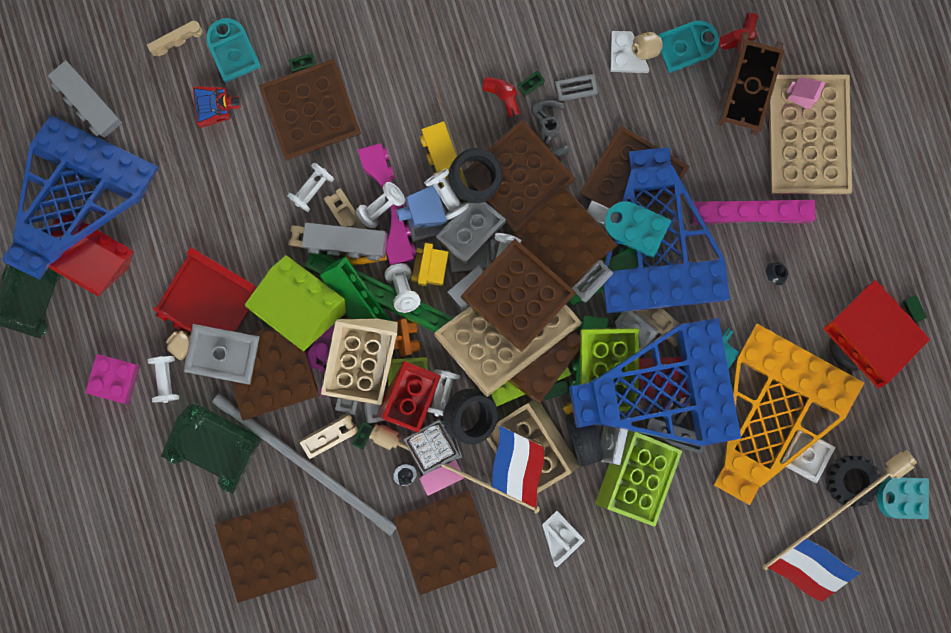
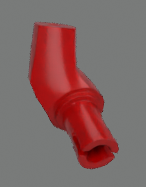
[719,12,759,50]
[483,77,520,117]

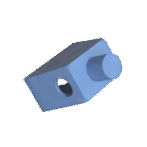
[396,185,447,228]

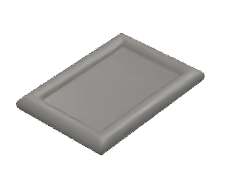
[183,324,260,385]

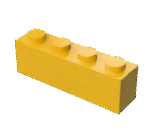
[419,121,468,203]

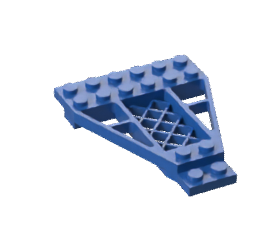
[2,115,158,280]
[603,147,730,314]
[569,318,741,446]

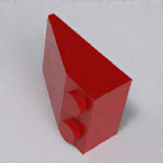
[639,357,687,400]
[376,361,441,433]

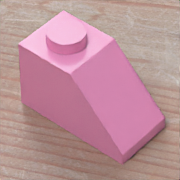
[787,77,825,109]

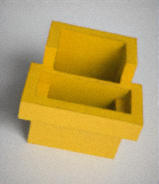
[411,243,449,287]

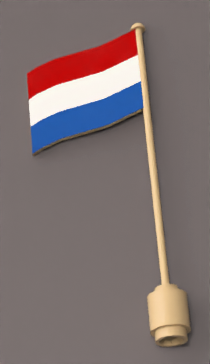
[369,424,544,513]
[762,450,917,602]

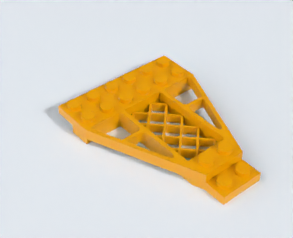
[713,324,864,505]

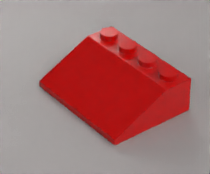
[47,214,134,297]

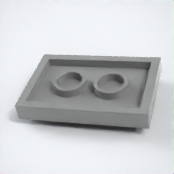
[436,202,506,265]

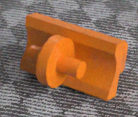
[394,319,420,357]

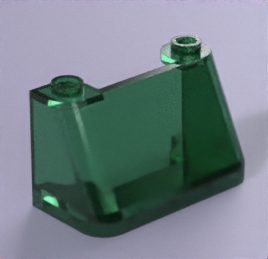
[0,264,64,339]
[161,404,261,494]

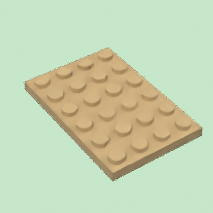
[769,75,852,194]
[434,305,581,397]

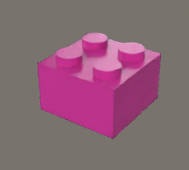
[85,354,140,405]

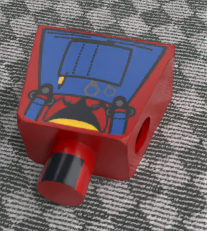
[193,86,241,128]

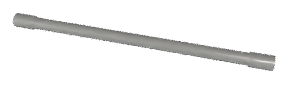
[212,393,397,536]

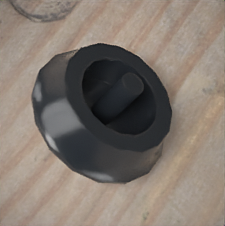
[766,262,788,285]
[393,463,418,486]

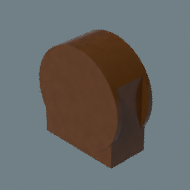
[716,32,785,136]

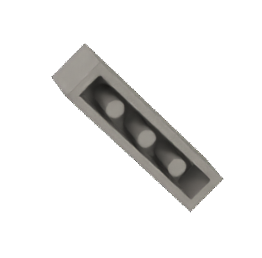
[48,60,122,139]
[302,223,388,261]

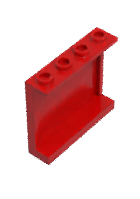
[152,247,257,336]
[823,280,930,389]

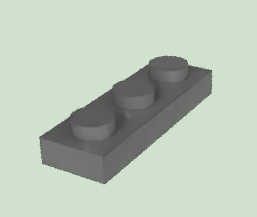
[644,417,705,455]

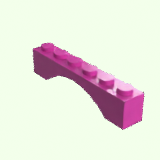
[358,143,417,265]
[691,200,815,225]

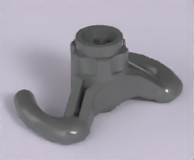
[531,100,570,157]

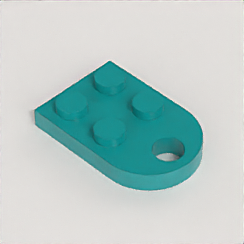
[206,18,261,83]
[658,21,719,74]
[605,202,671,258]
[877,477,929,519]

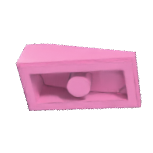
[419,460,464,495]

